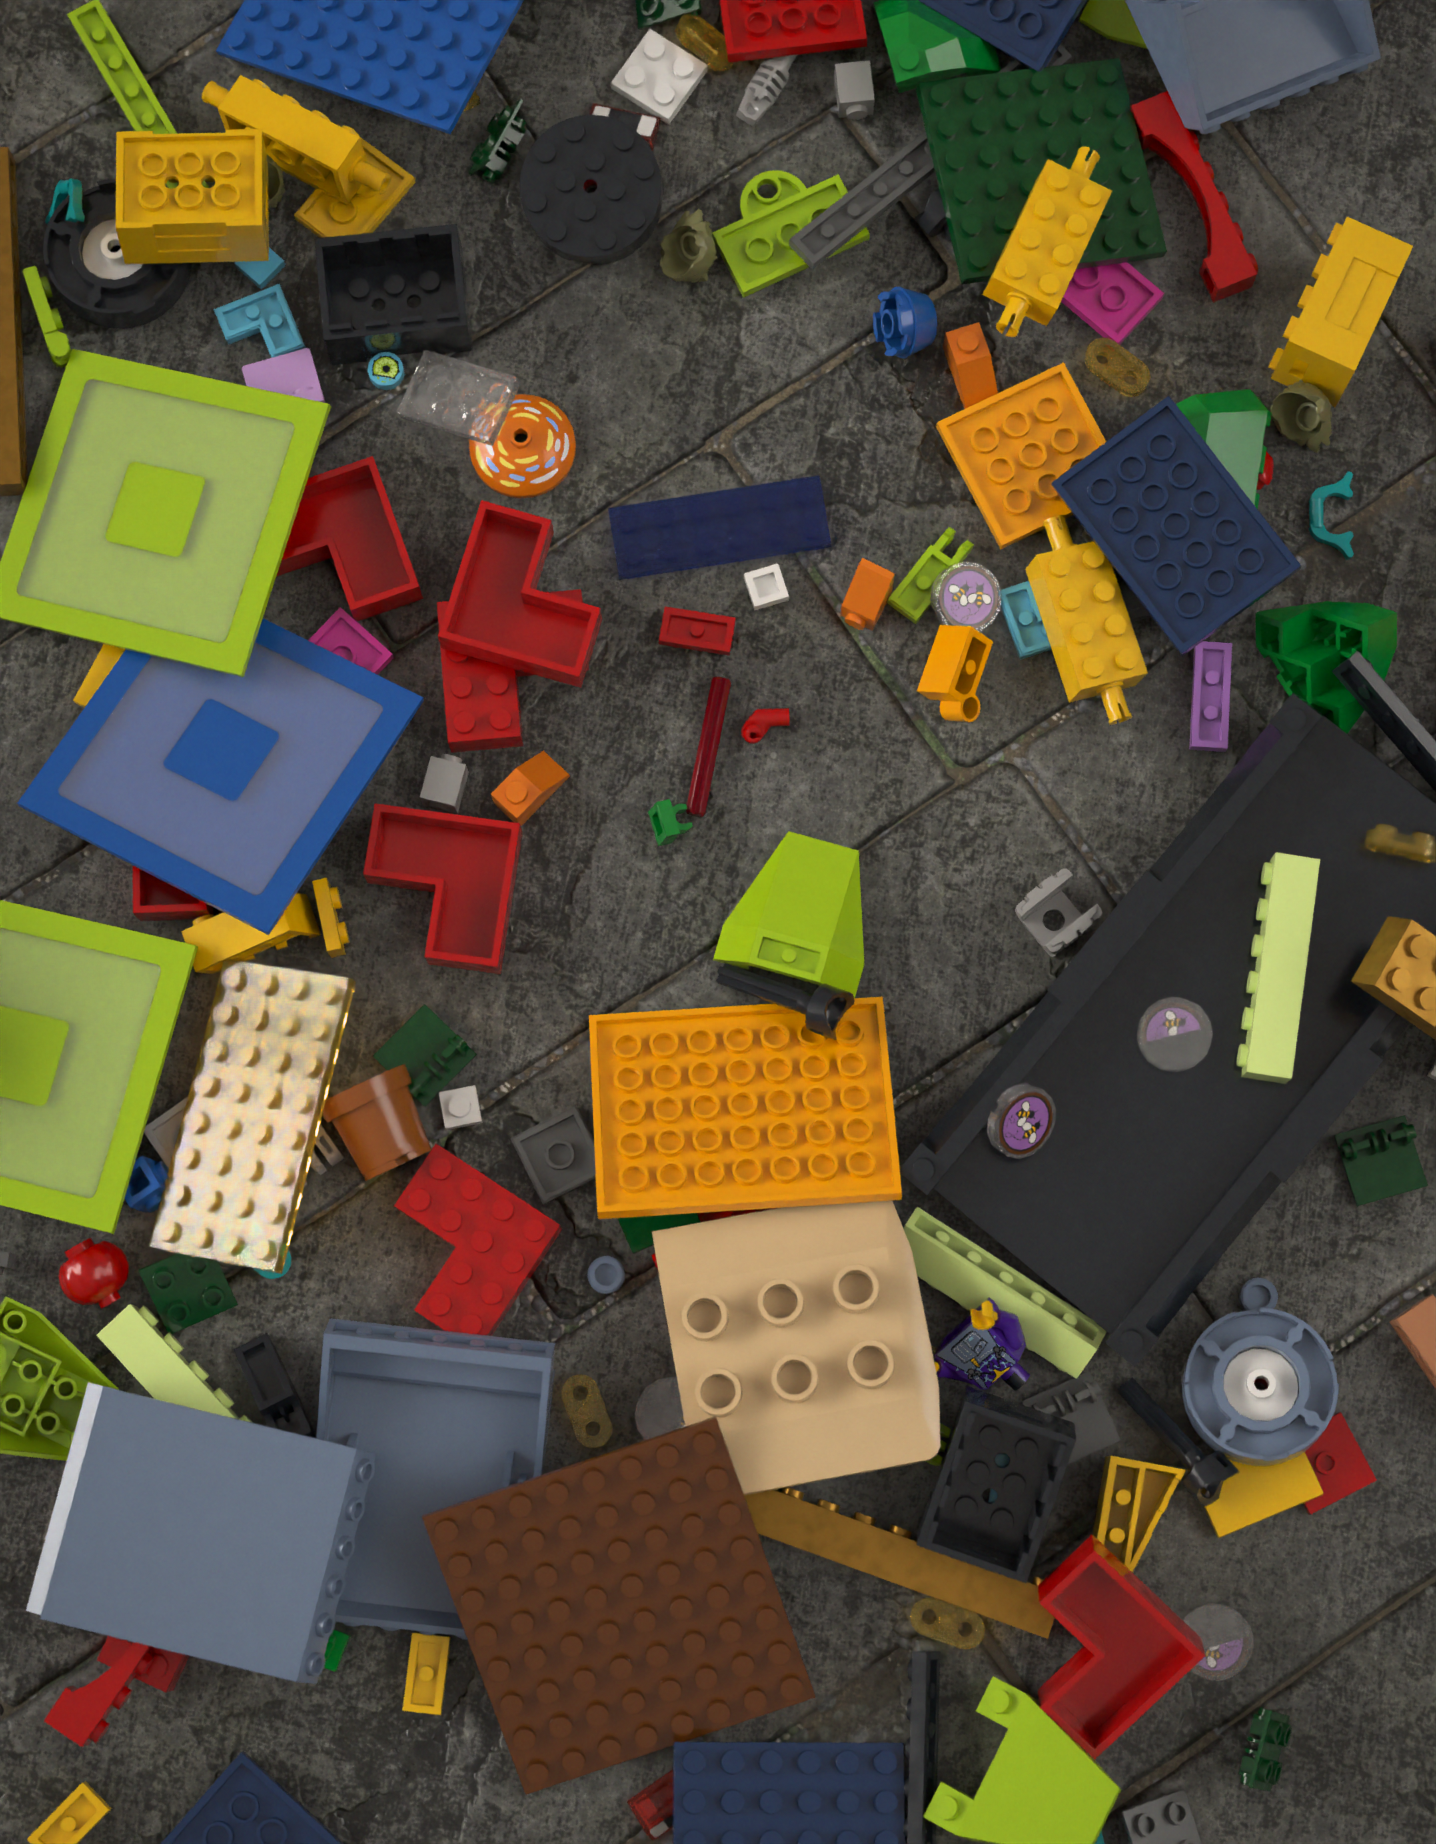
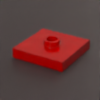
[1303,1412,1377,1515]

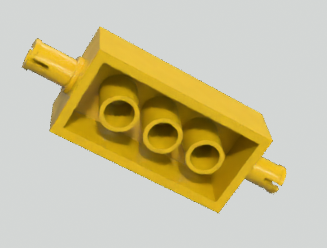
[202,75,392,205]
[982,146,1112,337]
[1025,515,1148,725]

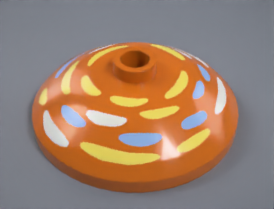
[469,394,576,498]

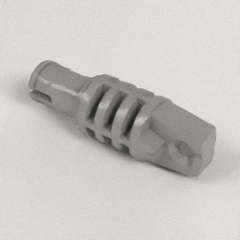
[736,55,798,126]

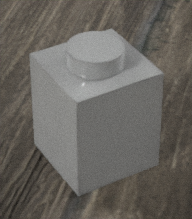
[834,60,875,120]
[419,754,469,814]

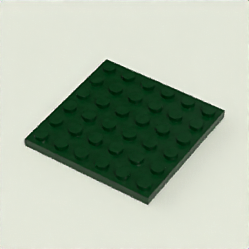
[916,58,1167,285]

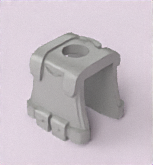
[1015,868,1102,957]

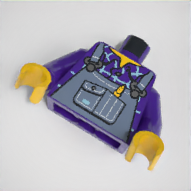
[934,1297,1030,1391]

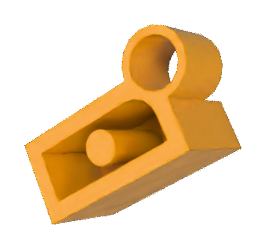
[917,625,993,722]

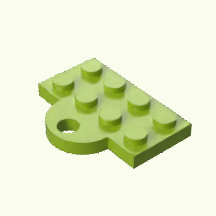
[712,170,870,298]

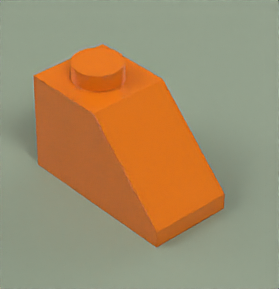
[943,322,998,409]
[840,558,895,631]
[491,751,570,826]

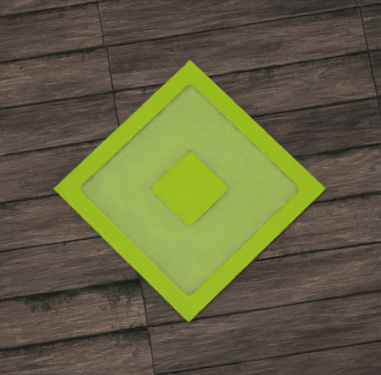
[0,349,331,678]
[0,900,198,1234]

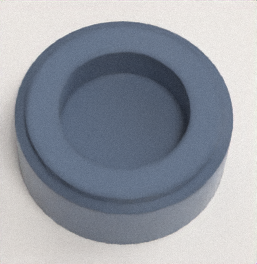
[587,1256,625,1294]
[1238,1278,1278,1311]

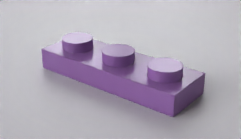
[1189,641,1232,752]

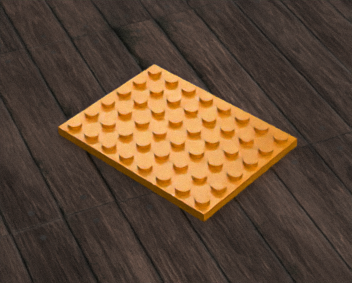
[589,997,902,1219]

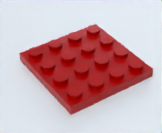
[719,0,867,63]

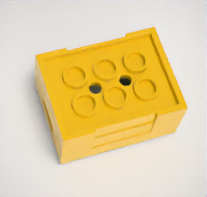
[116,129,269,264]
[1268,217,1413,408]

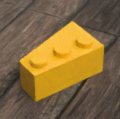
[181,893,321,974]
[1093,1456,1186,1573]

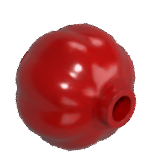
[59,1238,129,1309]

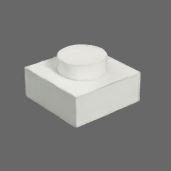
[744,563,789,611]
[439,1085,483,1130]

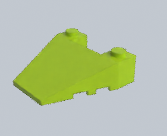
[924,1676,1121,1844]

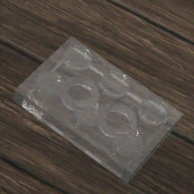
[396,350,521,446]

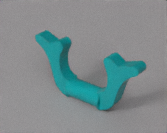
[45,178,85,224]
[1308,472,1354,560]

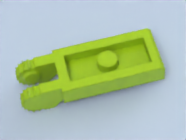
[23,265,71,368]
[887,527,974,624]

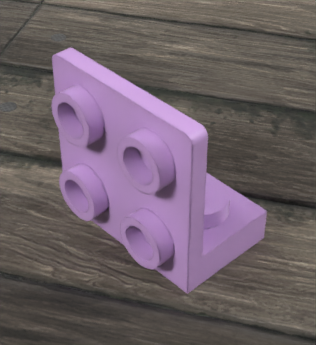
[242,348,326,403]

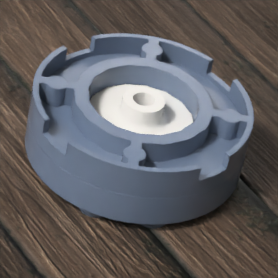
[1182,1308,1339,1466]

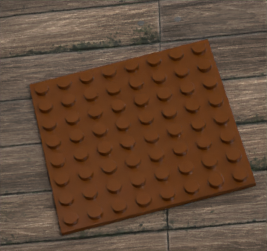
[422,1416,816,1795]

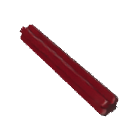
[686,677,731,817]

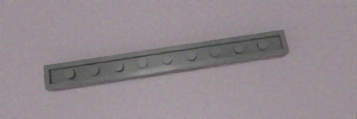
[789,44,1072,270]

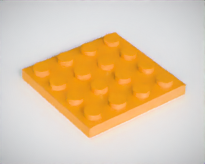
[936,362,1106,549]

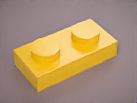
[312,878,350,958]
[402,1632,451,1715]
[27,1781,112,1844]

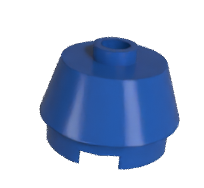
[873,287,937,359]

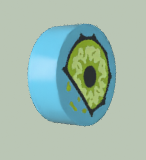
[368,352,404,390]

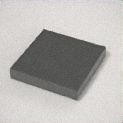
[510,1105,596,1205]

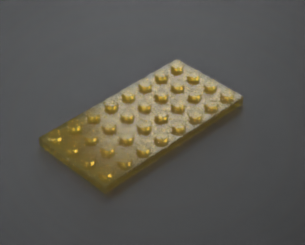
[149,960,356,1274]

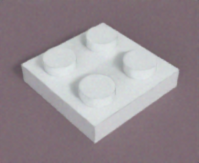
[611,29,708,125]

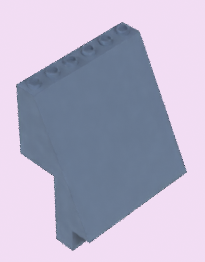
[1125,0,1381,134]
[316,1318,555,1639]
[26,1382,376,1684]

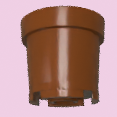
[317,1064,432,1181]

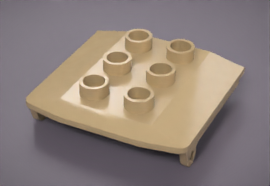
[652,1201,940,1495]

